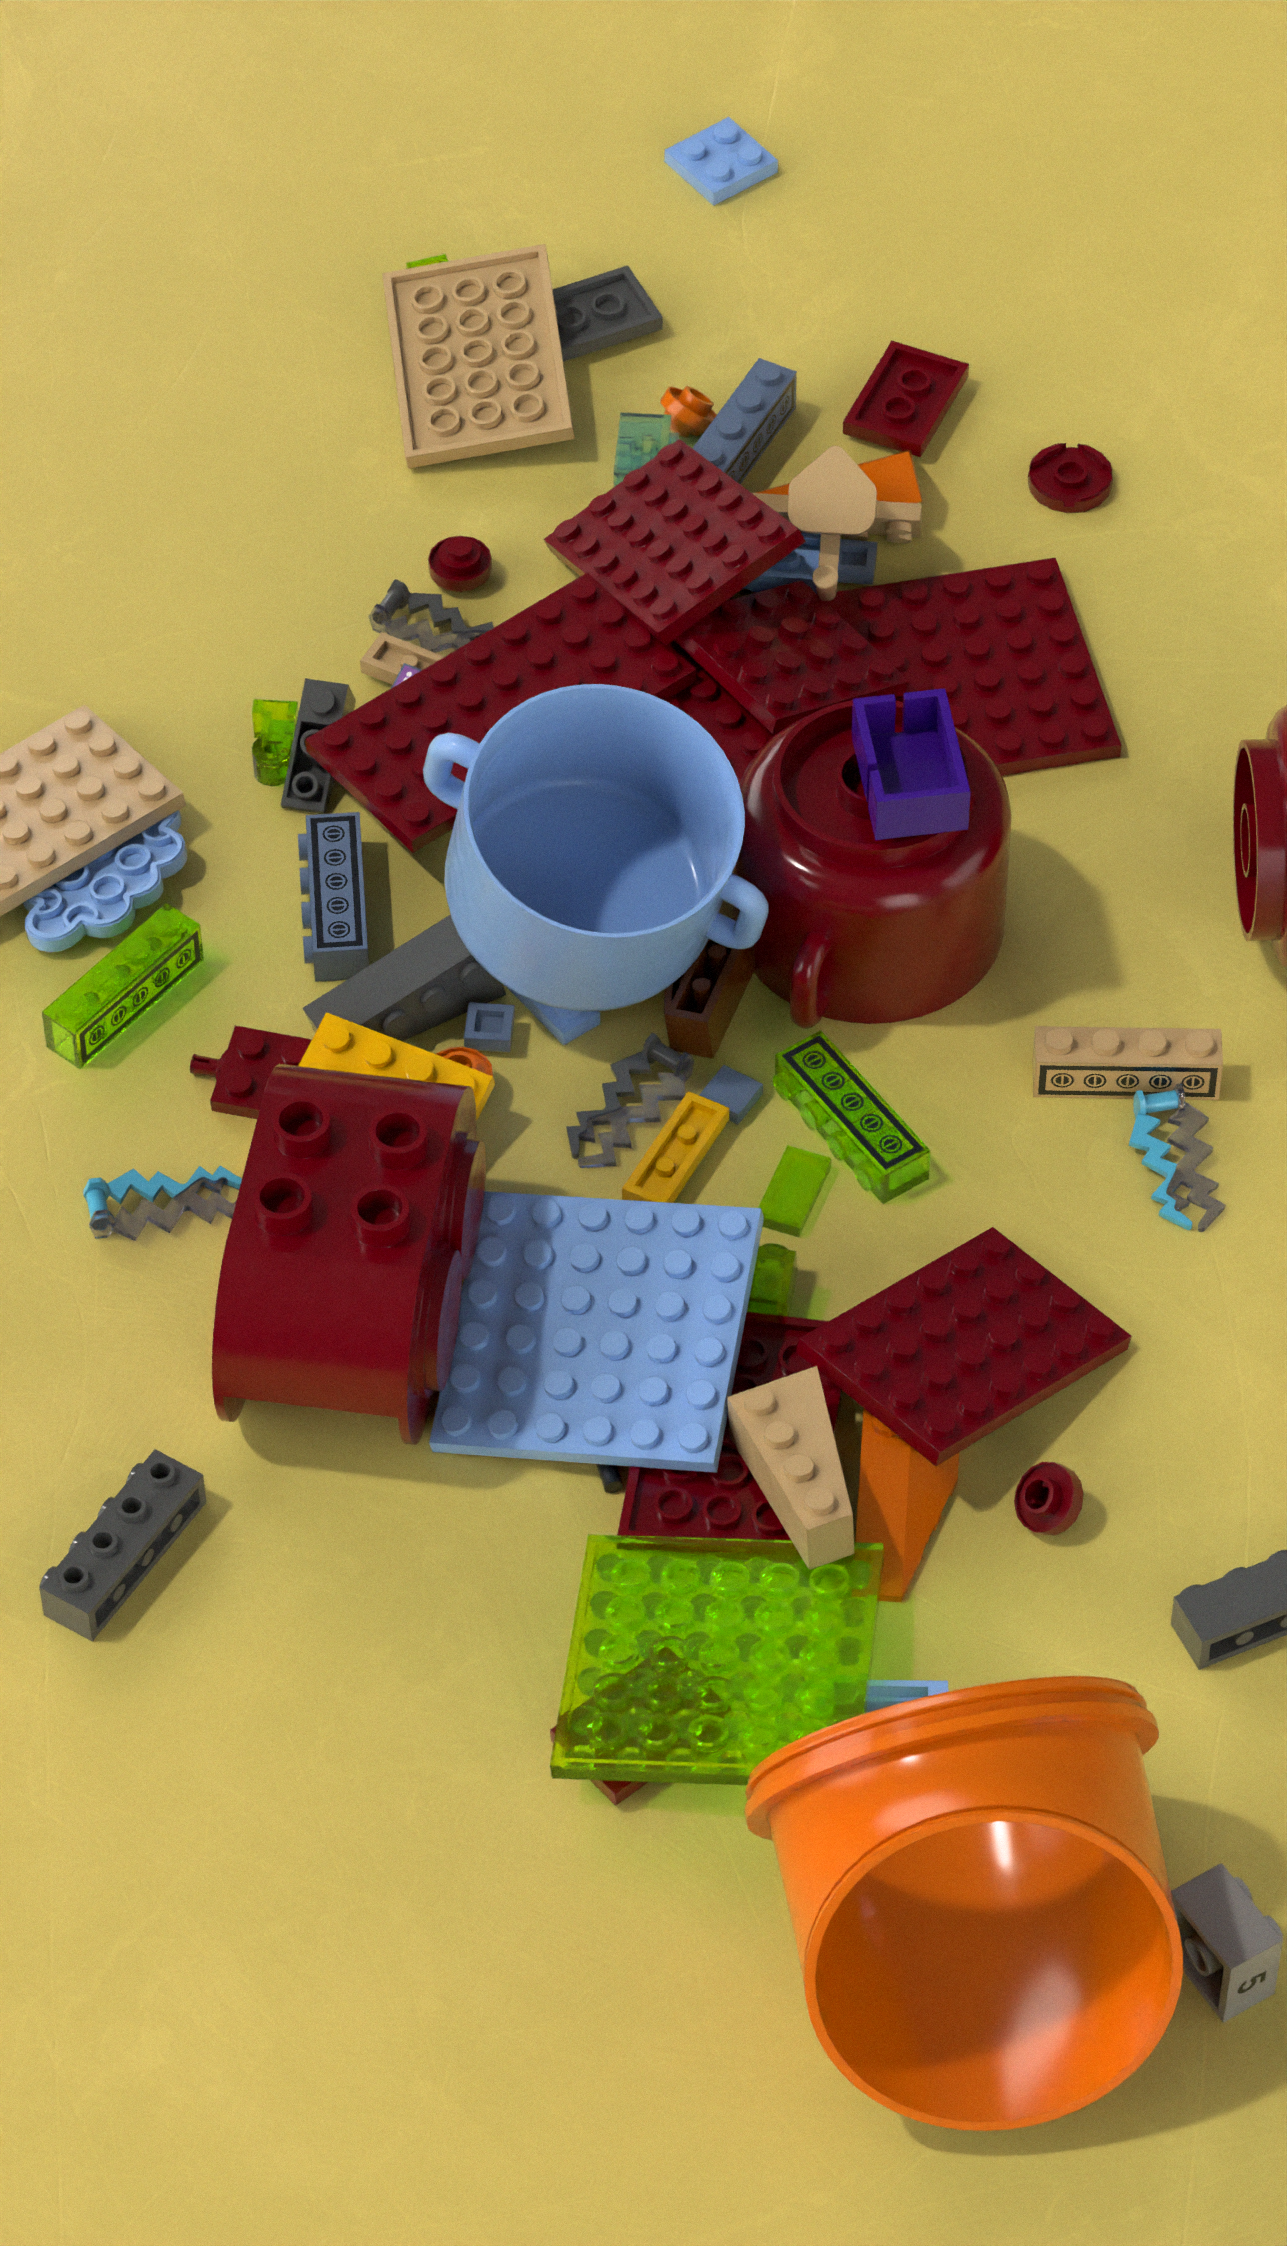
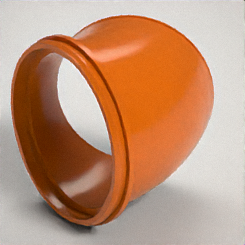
[744,1676,1183,2131]

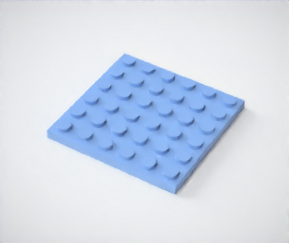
[429,1191,764,1473]

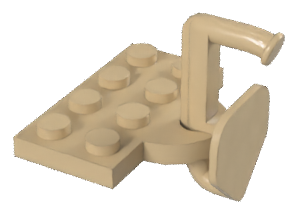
[752,446,922,601]

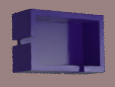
[852,688,970,840]

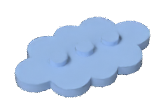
[23,810,187,952]

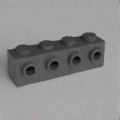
[39,1449,206,1642]

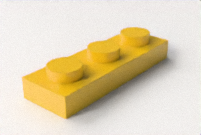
[622,1091,729,1203]

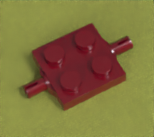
[190,1025,312,1119]

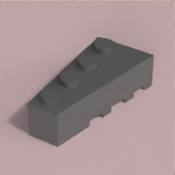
[303,914,506,1041]

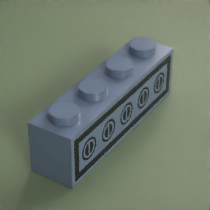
[692,358,797,484]
[298,812,369,982]

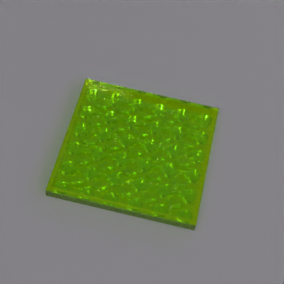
[550,1534,885,1785]

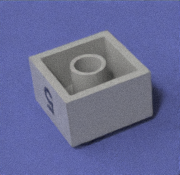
[1171,1863,1283,2023]

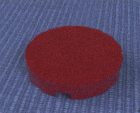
[1027,443,1113,513]

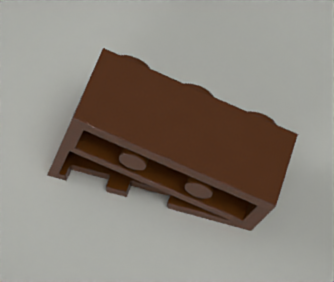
[664,917,756,1059]

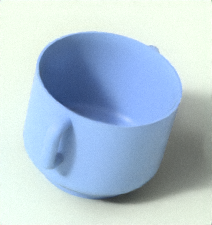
[423,684,769,1012]

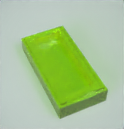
[758,1145,831,1238]

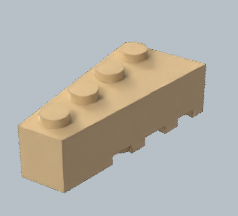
[727,1366,855,1570]

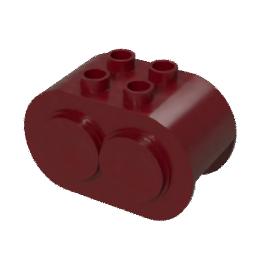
[212,1064,486,1445]

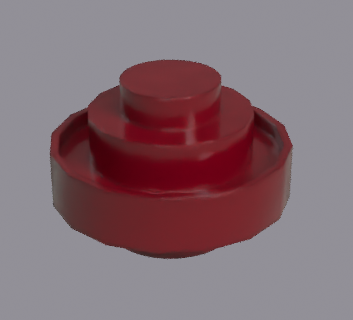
[428,535,492,592]
[1014,1462,1084,1535]

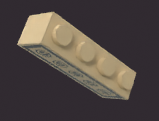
[1032,1026,1223,1100]

